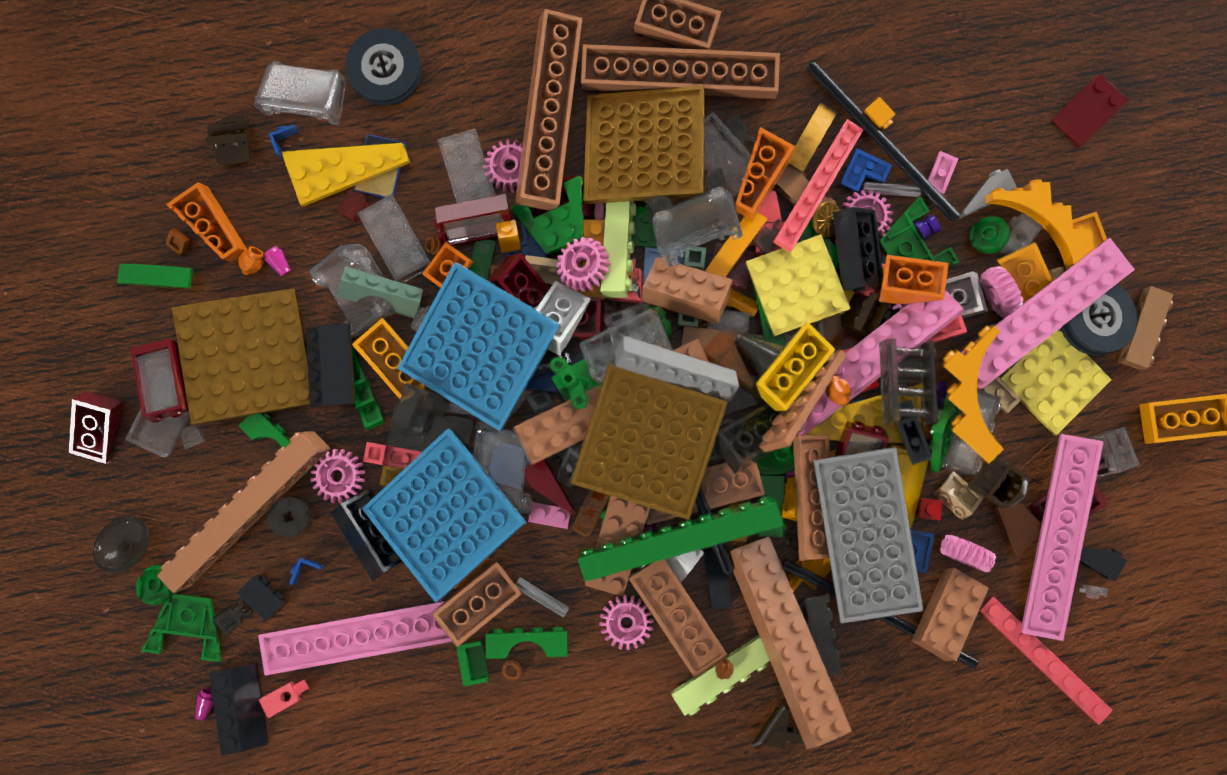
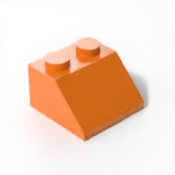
[422,242,473,288]

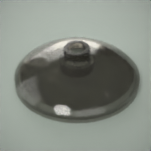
[93,516,150,574]

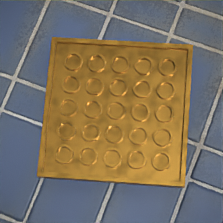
[583,86,705,204]
[172,288,310,426]
[570,364,727,520]

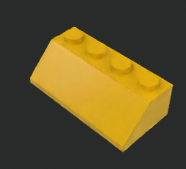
[756,322,835,411]
[889,443,928,529]

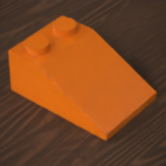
[879,255,949,304]

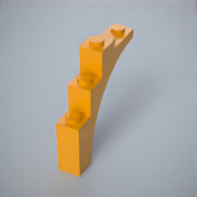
[985,179,1093,270]
[942,325,1004,464]

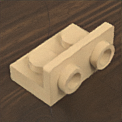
[525,255,563,285]
[933,471,983,520]

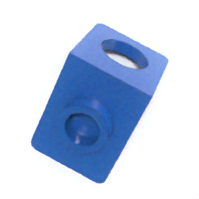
[269,125,299,159]
[289,557,325,585]

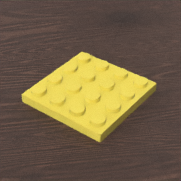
[746,235,850,337]
[1000,328,1112,435]

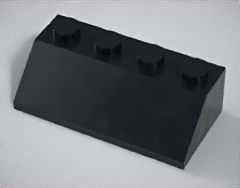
[833,207,883,292]
[306,324,355,408]
[330,488,403,581]
[209,663,269,755]

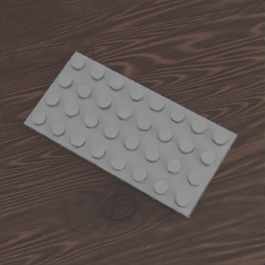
[813,447,923,623]

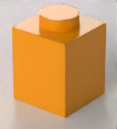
[864,97,895,130]
[496,220,521,253]

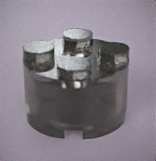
[267,497,314,537]

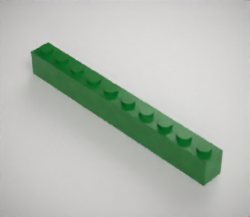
[578,496,783,582]

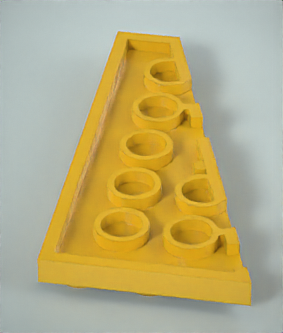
[281,143,410,207]
[797,383,922,443]

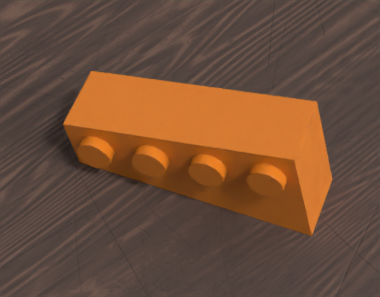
[735,127,795,221]
[166,182,247,262]

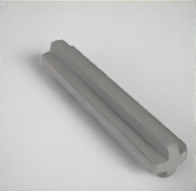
[863,182,922,197]
[515,578,569,617]

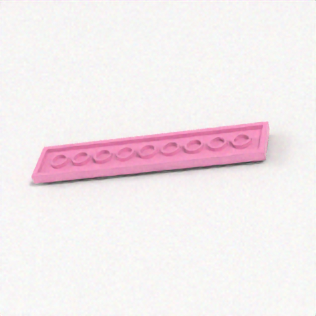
[960,238,1135,390]
[781,290,964,436]
[1021,434,1103,641]
[258,601,452,675]

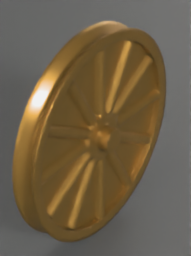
[813,202,840,238]

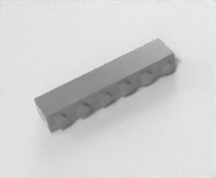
[615,336,739,401]

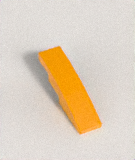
[705,212,768,277]

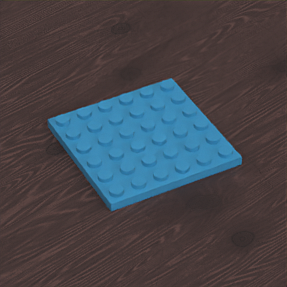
[397,262,561,431]
[362,429,527,603]

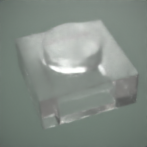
[1079,584,1108,600]

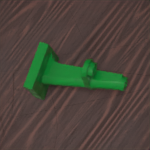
[550,357,602,409]

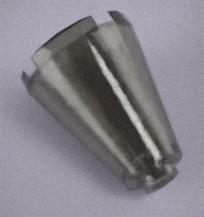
[734,333,785,377]

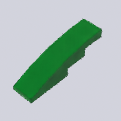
[117,264,193,289]
[352,347,385,431]

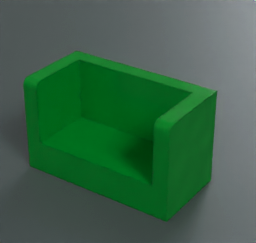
[456,639,489,687]

